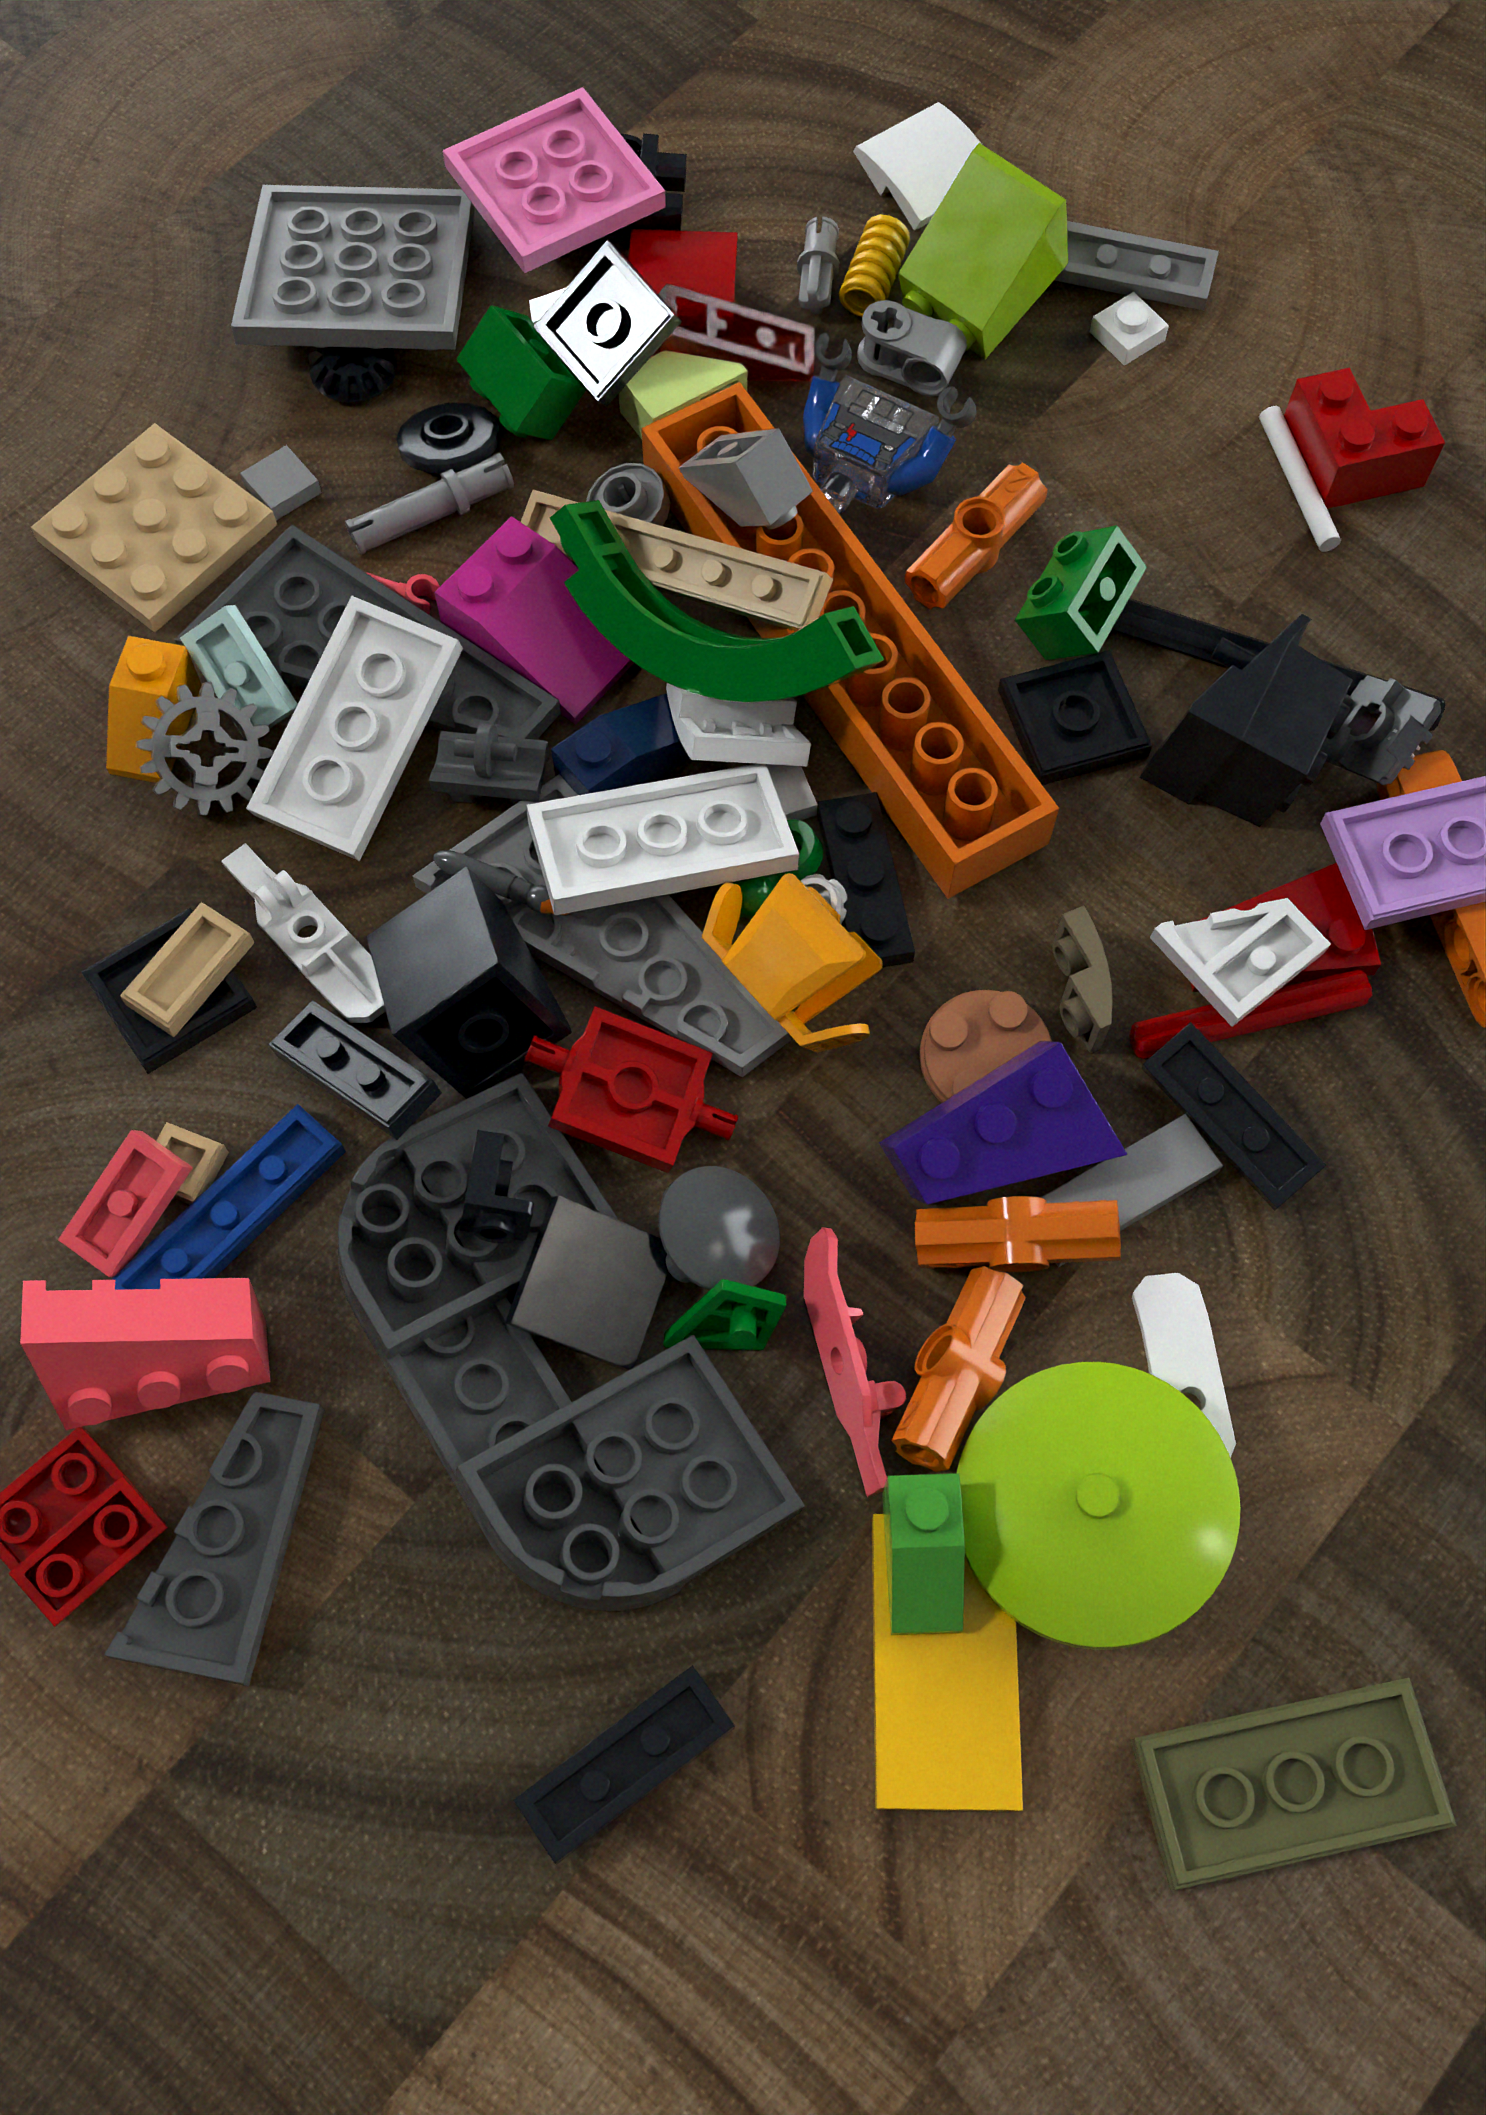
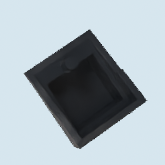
[1139,614,1353,827]

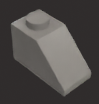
[679,428,813,529]

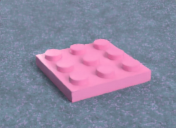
[443,87,666,273]

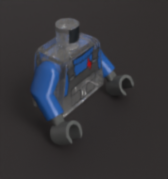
[803,333,977,513]

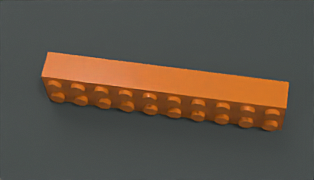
[641,382,1059,899]

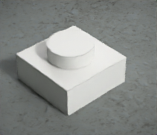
[1089,292,1169,366]

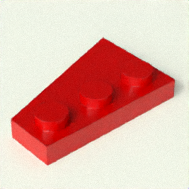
[1190,863,1381,992]

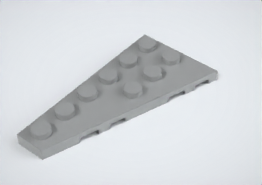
[412,774,791,1077]

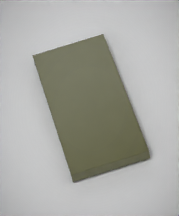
[1130,1678,1457,1890]

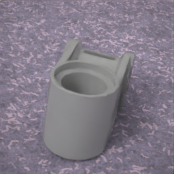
[857,300,967,396]

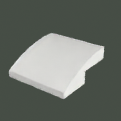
[853,102,981,231]
[666,683,811,767]

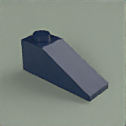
[551,693,690,795]

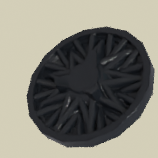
[396,402,501,473]

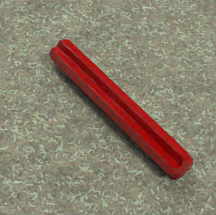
[1129,969,1372,1059]

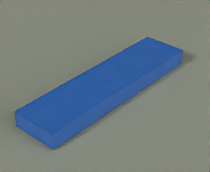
[111,1104,346,1290]

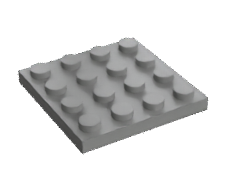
[231,185,475,350]

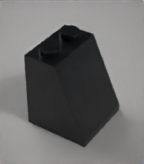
[366,866,572,1099]

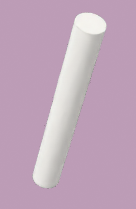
[1259,406,1341,552]

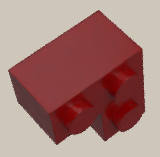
[1284,367,1445,509]

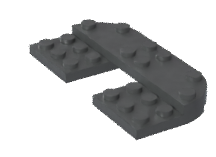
[338,1073,805,1611]

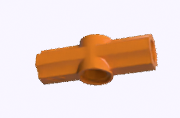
[905,462,1048,610]
[915,1196,1121,1272]
[891,1266,1026,1472]

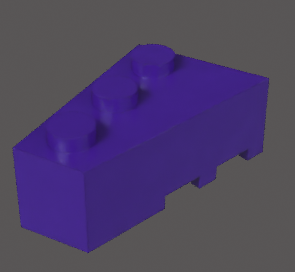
[879,1041,1128,1205]

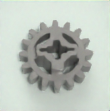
[136,682,273,815]

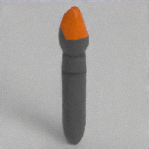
[433,850,569,916]

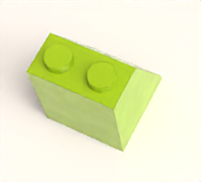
[898,143,1068,359]

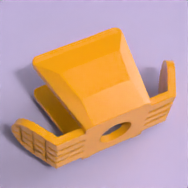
[702,873,883,1053]

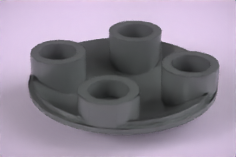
[658,1166,780,1290]

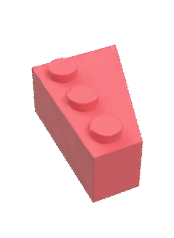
[20,1278,271,1430]

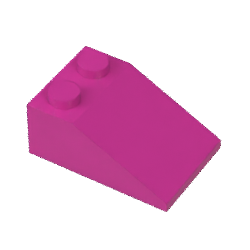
[434,516,634,725]

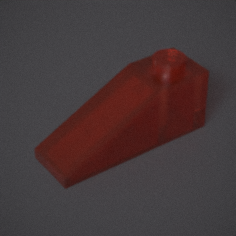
[651,283,814,381]

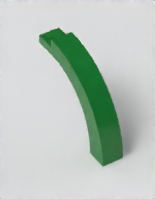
[550,500,884,702]

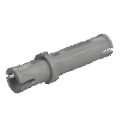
[345,453,514,555]

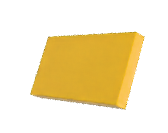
[872,1514,1023,1812]

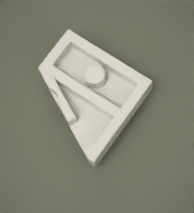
[1150,898,1331,1027]

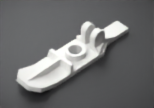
[222,843,386,1023]
[1132,1273,1236,1458]

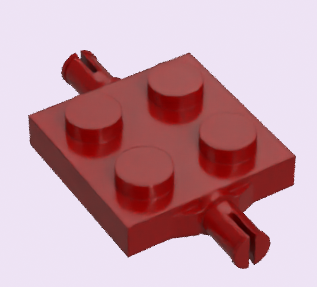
[524,1006,738,1173]

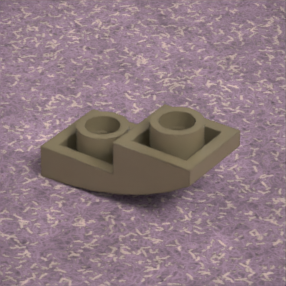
[1052,905,1113,1054]

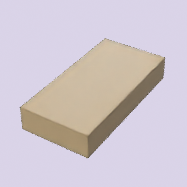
[120,902,254,1037]

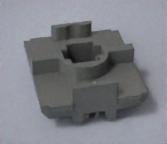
[1320,675,1441,785]

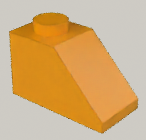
[106,636,202,783]

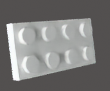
[246,596,463,861]
[527,764,799,916]

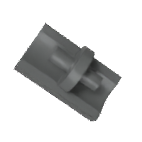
[429,723,549,807]

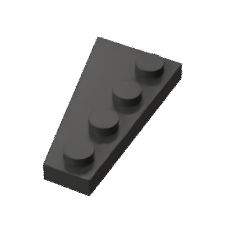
[104,1392,325,1687]

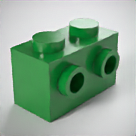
[456,305,587,440]
[1015,525,1147,660]

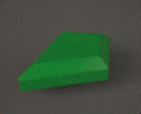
[663,1279,786,1350]

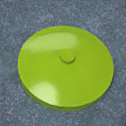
[957,1362,1241,1650]

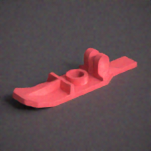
[804,1227,906,1497]

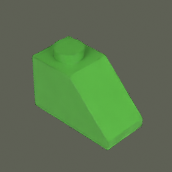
[882,1473,965,1635]

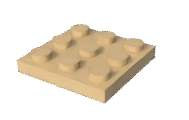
[31,423,277,633]

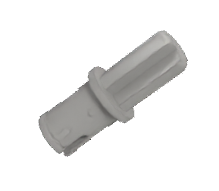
[797,216,839,315]

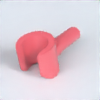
[367,573,440,615]

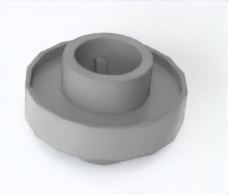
[586,463,671,526]

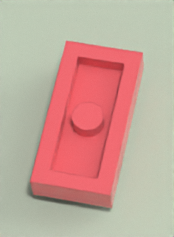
[58,1130,193,1277]

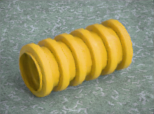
[839,215,910,317]

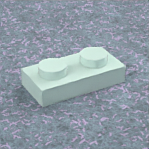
[180,605,298,737]

